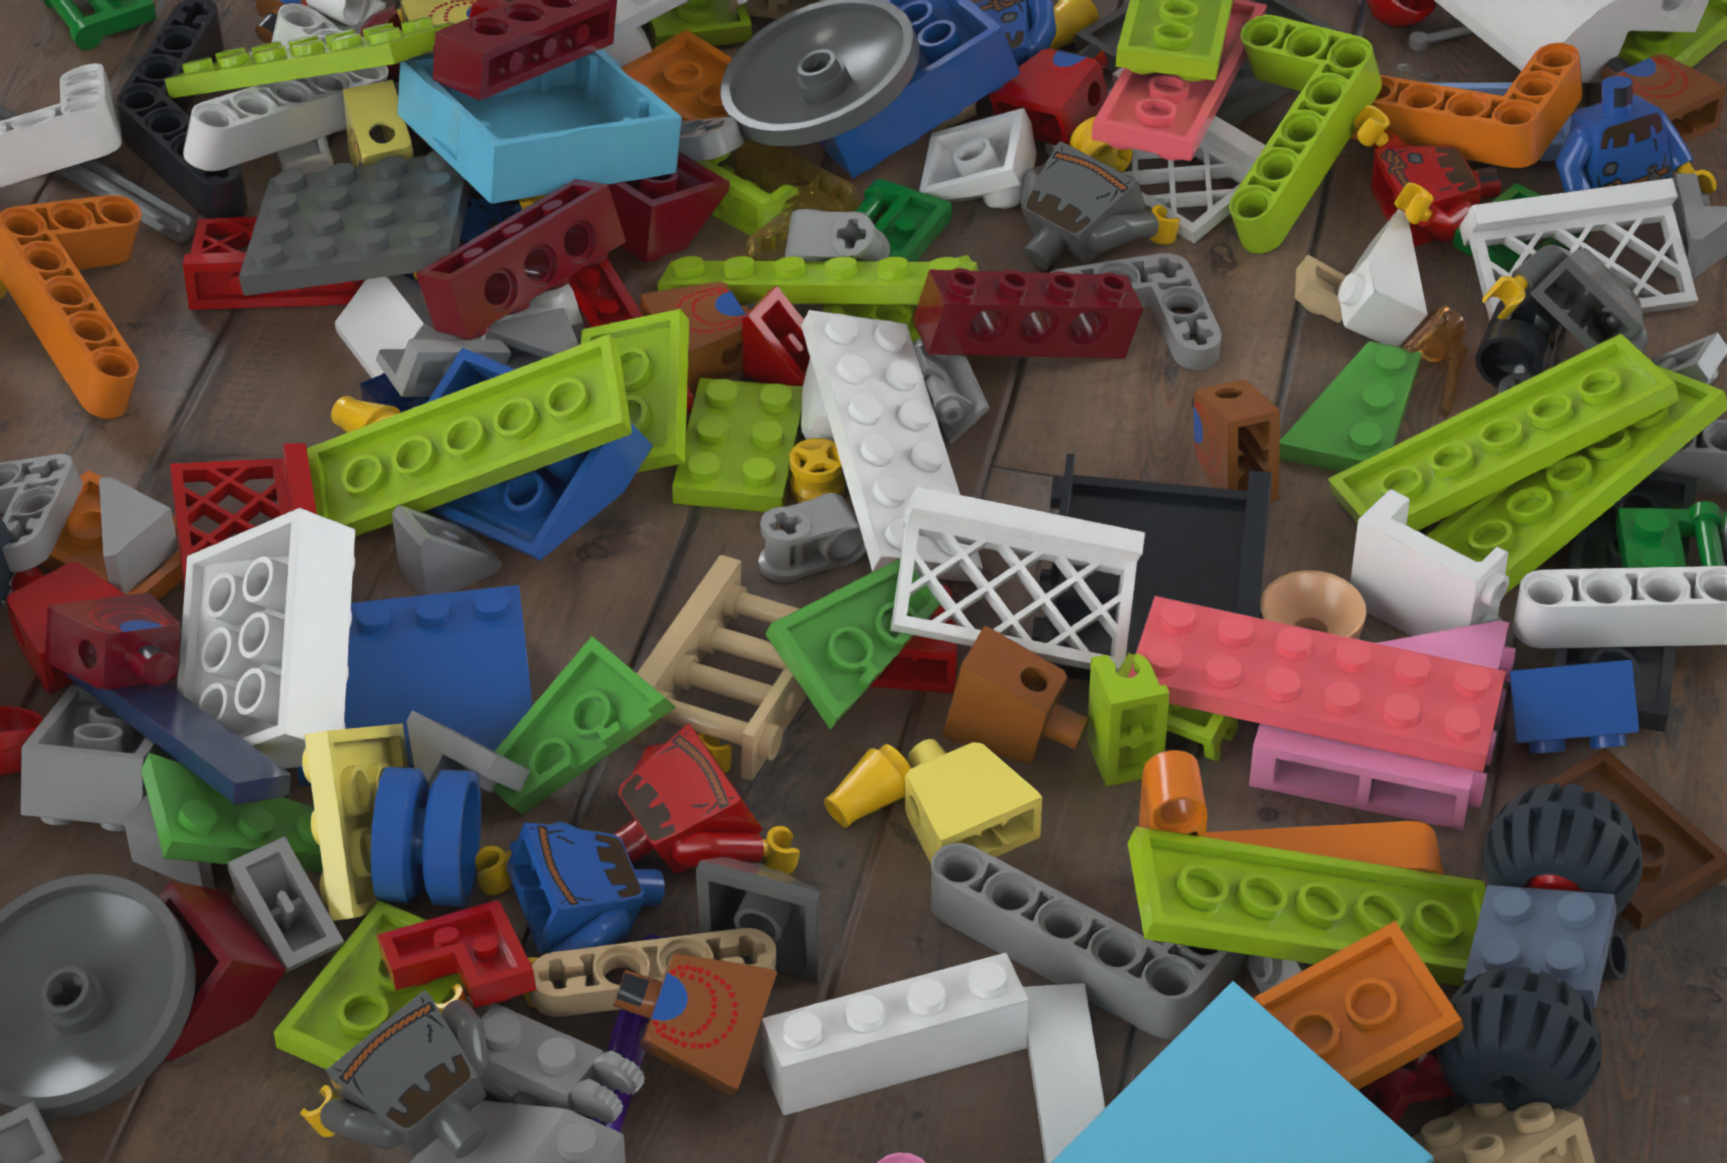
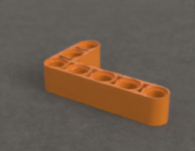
[1350,43,1583,168]
[0,195,142,419]
[1139,750,1445,875]

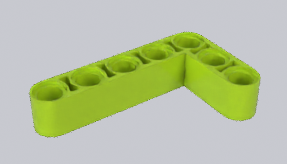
[1229,15,1382,254]

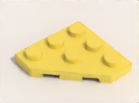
[302,724,409,921]

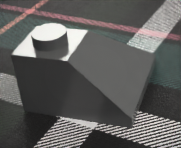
[696,857,823,983]

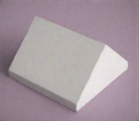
[335,275,463,391]

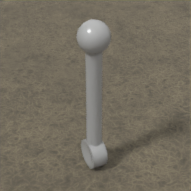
[1409,26,1473,51]

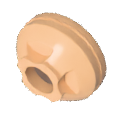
[1260,570,1366,639]

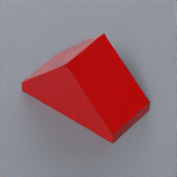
[742,286,810,387]

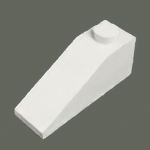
[1338,209,1427,347]

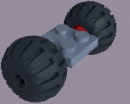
[1437,783,1642,1111]

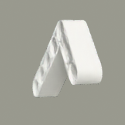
[183,3,389,171]
[0,63,122,187]
[1513,517,1727,649]

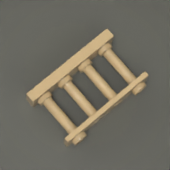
[628,555,838,781]

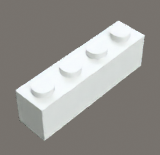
[762,953,1029,1116]

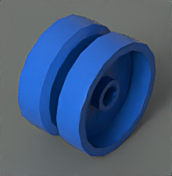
[371,767,482,907]

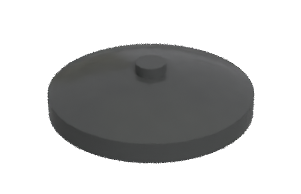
[720,0,919,146]
[0,874,196,1120]

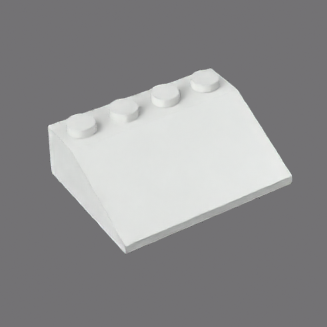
[171,508,355,769]

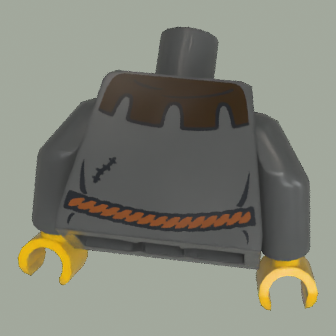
[1021,141,1181,270]
[1482,245,1648,353]
[300,983,489,1158]

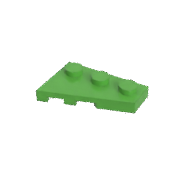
[493,636,676,815]

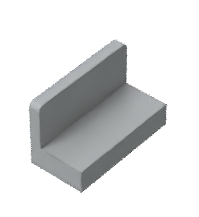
[376,339,511,397]

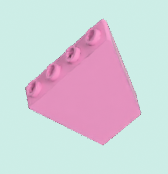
[1249,620,1516,831]

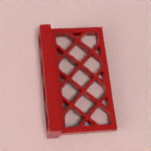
[183,217,366,310]
[170,443,317,592]

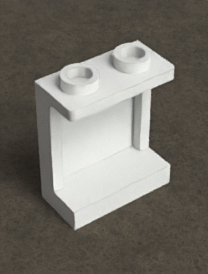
[1350,489,1509,636]

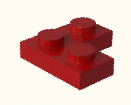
[377,900,537,1008]

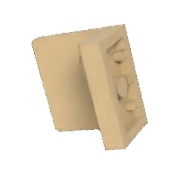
[1412,1102,1595,1163]

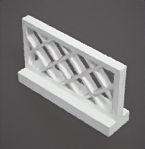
[1045,67,1266,244]
[1459,178,1698,321]
[890,486,1145,672]

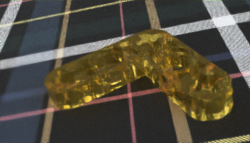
[736,141,859,261]

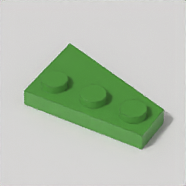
[1280,341,1422,472]
[765,558,941,730]
[141,753,323,873]

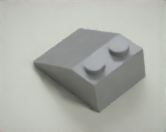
[21,685,171,831]
[410,1101,626,1163]

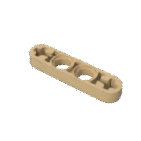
[529,928,776,1017]

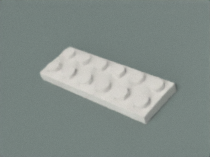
[801,310,983,582]

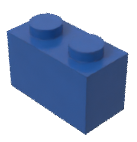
[1509,660,1639,754]

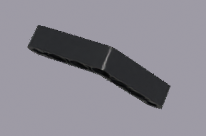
[116,0,248,218]

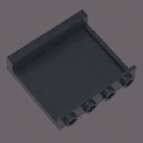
[1032,453,1272,680]

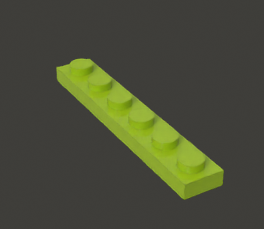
[657,256,978,305]

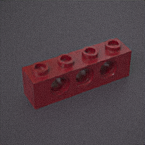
[433,0,617,101]
[416,179,626,340]
[913,268,1144,359]

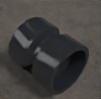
[1475,293,1563,388]

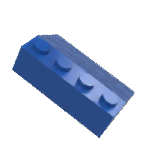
[819,0,1021,179]
[427,347,653,561]
[297,585,533,786]

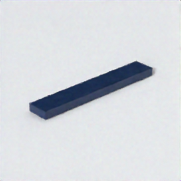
[67,673,291,805]

